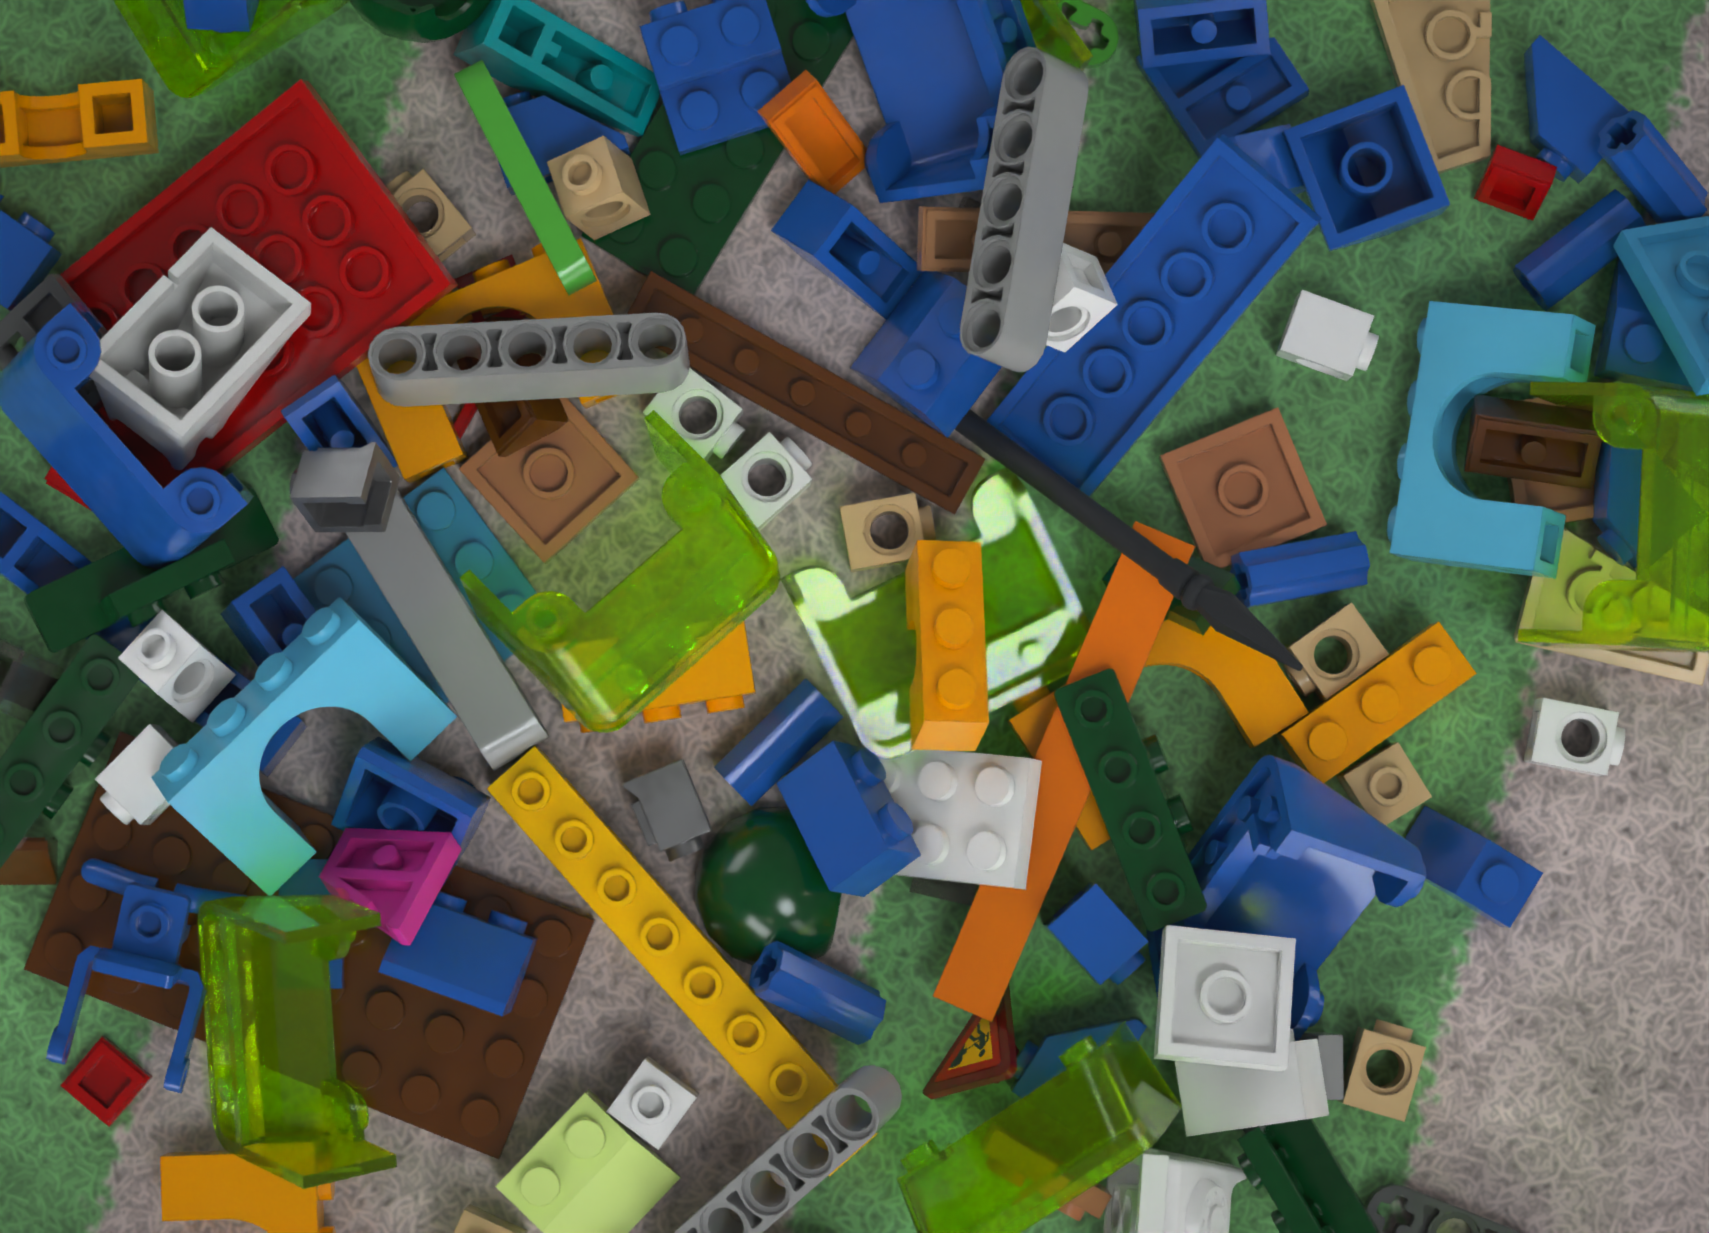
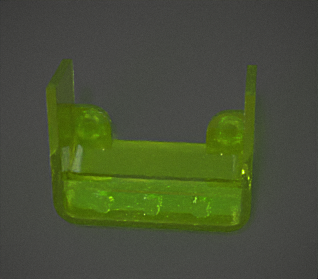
[1518,382,1709,653]
[460,410,781,733]
[198,895,397,1189]
[896,1021,1182,1233]

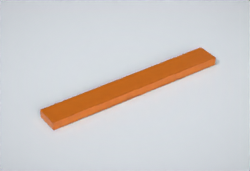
[933,521,1196,1022]

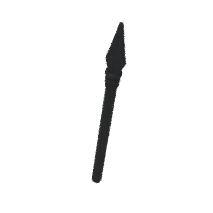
[955,410,1303,671]

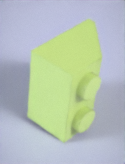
[495,1089,681,1233]

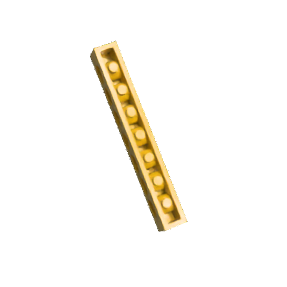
[487,746,878,1177]

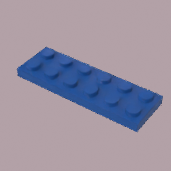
[987,134,1322,497]

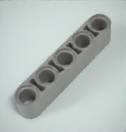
[960,47,1088,372]
[368,313,690,407]
[345,489,549,771]
[673,1065,902,1233]

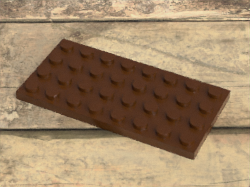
[24,731,595,1159]

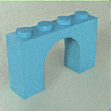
[1387,301,1596,579]
[151,596,457,897]

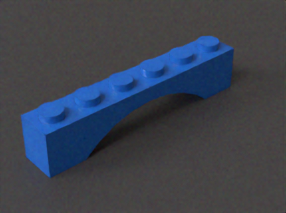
[0,491,307,777]

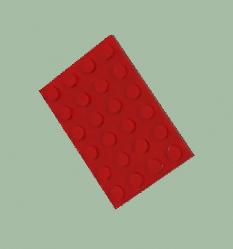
[60,79,458,489]

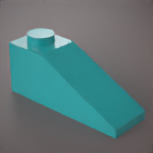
[453,0,660,137]

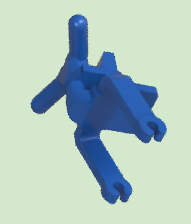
[46,858,256,1094]

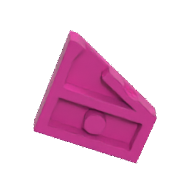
[319,828,462,946]

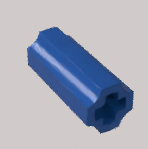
[1597,110,1708,224]
[1513,189,1646,311]
[1230,531,1370,608]
[714,678,843,806]
[748,941,886,1045]

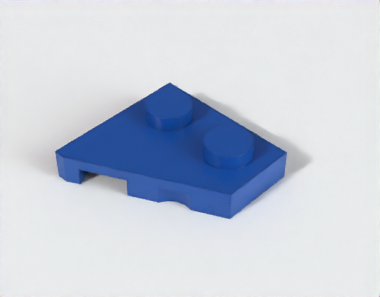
[1136,37,1309,159]

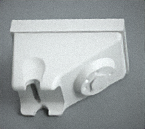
[89,227,311,470]
[1103,1140,1247,1233]

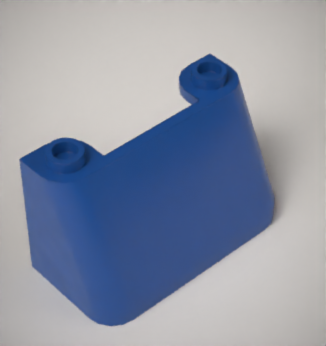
[805,0,1036,203]
[0,302,254,569]
[1146,754,1427,1041]

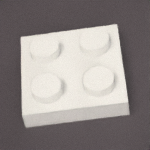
[1154,925,1296,1072]

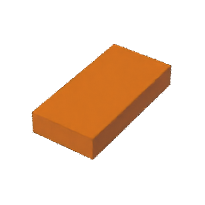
[757,70,867,194]

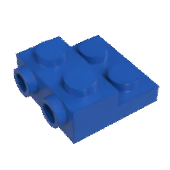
[639,0,791,155]

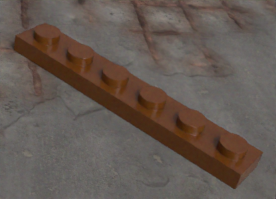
[627,271,986,515]

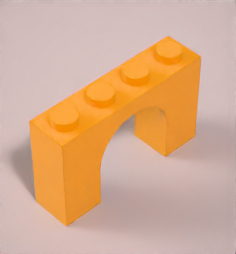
[356,238,618,483]
[1007,619,1309,851]
[160,1147,336,1233]

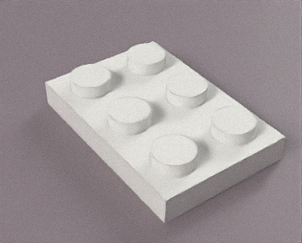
[861,742,1042,890]

